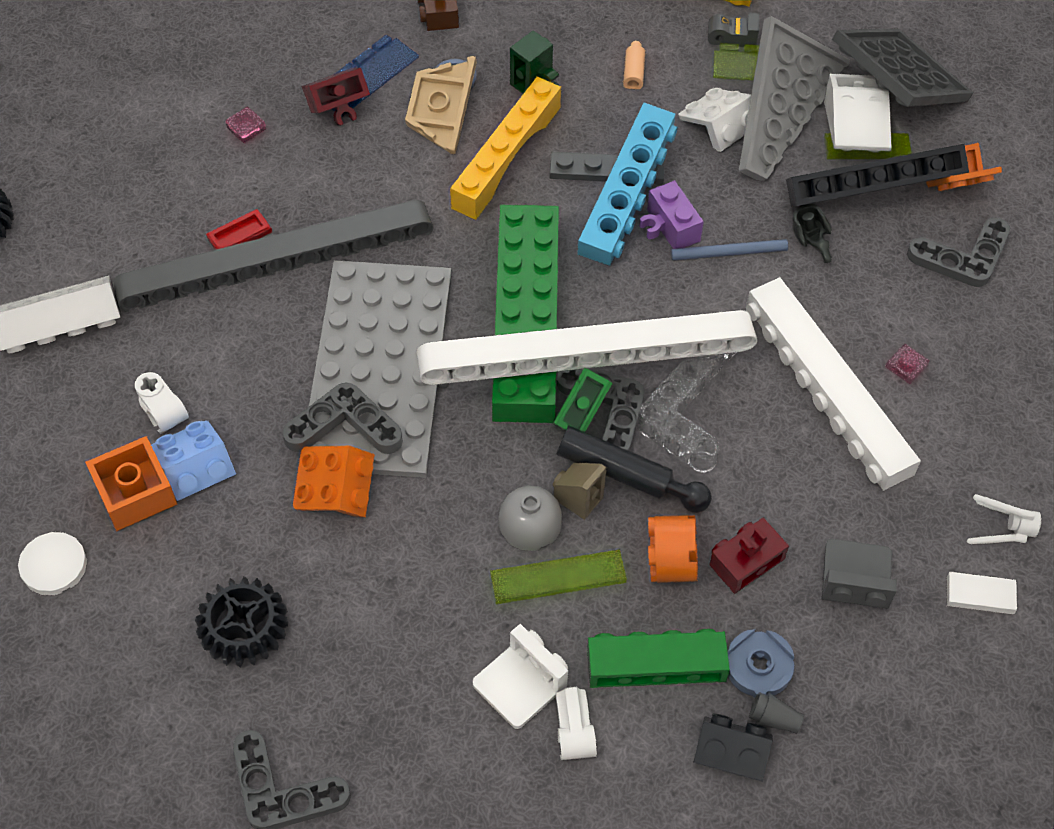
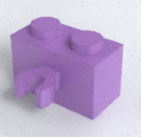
[639,180,704,249]

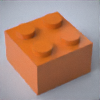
[85,436,178,531]

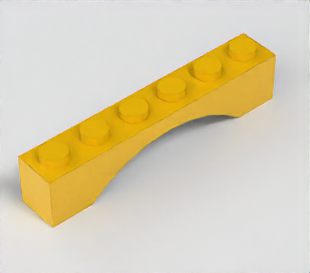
[450,77,561,220]

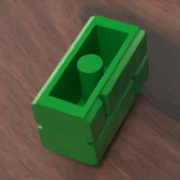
[552,368,612,432]

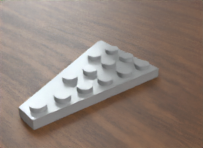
[739,16,850,181]

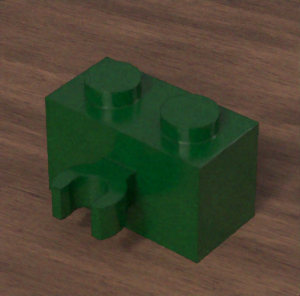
[510,30,559,94]

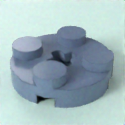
[728,629,795,698]

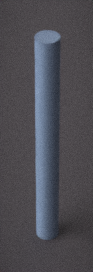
[671,239,788,261]

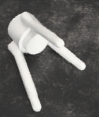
[967,494,1041,544]

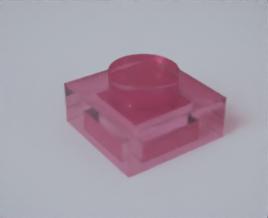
[225,106,266,143]
[885,344,930,384]

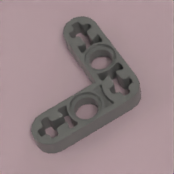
[907,217,1011,287]
[557,369,645,451]
[282,382,403,454]
[233,730,351,829]

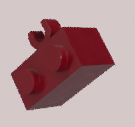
[302,68,370,126]
[709,517,789,594]

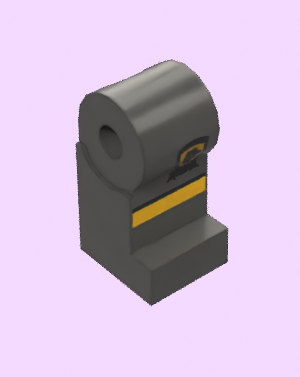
[708,13,759,48]

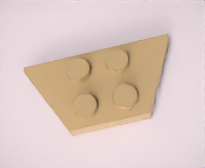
[405,56,477,154]

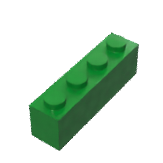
[587,629,730,688]

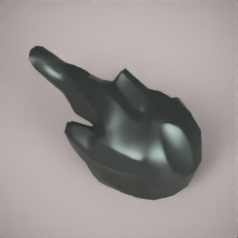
[793,204,832,263]

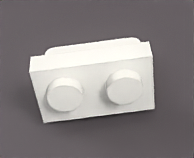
[678,88,751,152]
[473,624,568,729]

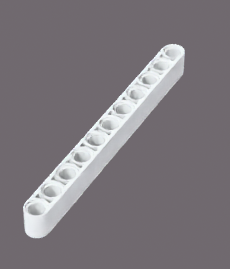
[416,310,757,385]

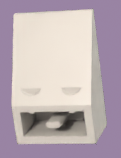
[824,74,892,152]

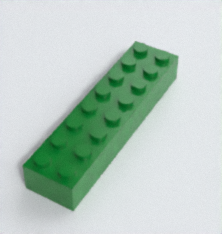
[492,205,559,423]

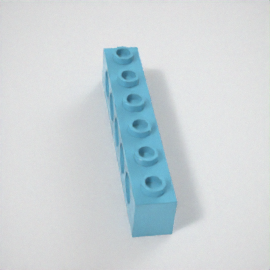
[577,103,678,266]

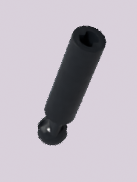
[556,425,712,513]

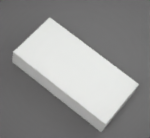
[947,572,1017,614]

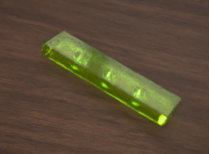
[490,549,627,604]

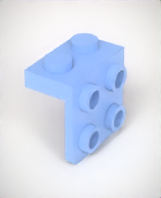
[151,421,236,501]

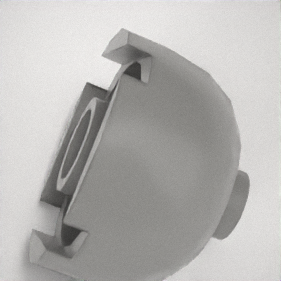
[498,485,563,551]

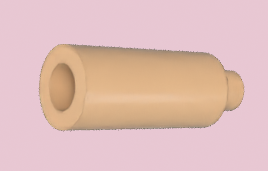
[623,41,645,89]

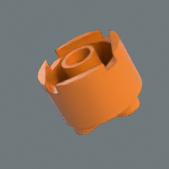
[648,515,698,583]

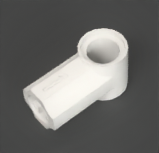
[556,687,597,760]

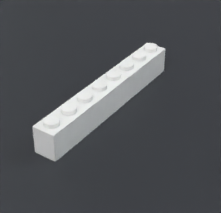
[746,277,921,491]

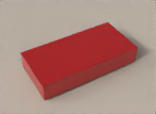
[206,209,272,250]

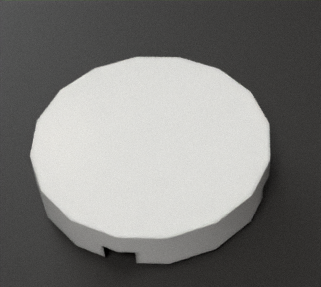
[18,532,87,595]

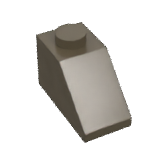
[553,463,607,520]

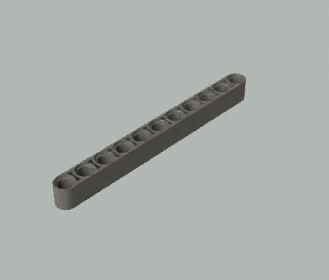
[113,200,434,312]

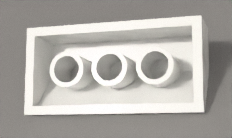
[0,276,120,353]

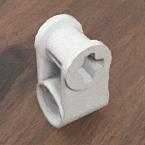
[135,372,189,434]

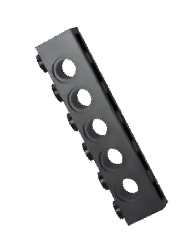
[786,144,969,207]

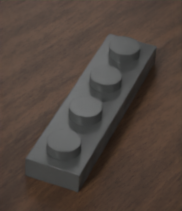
[550,151,664,184]

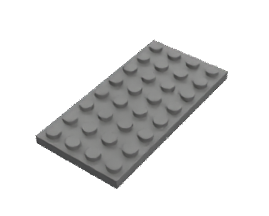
[306,260,452,478]

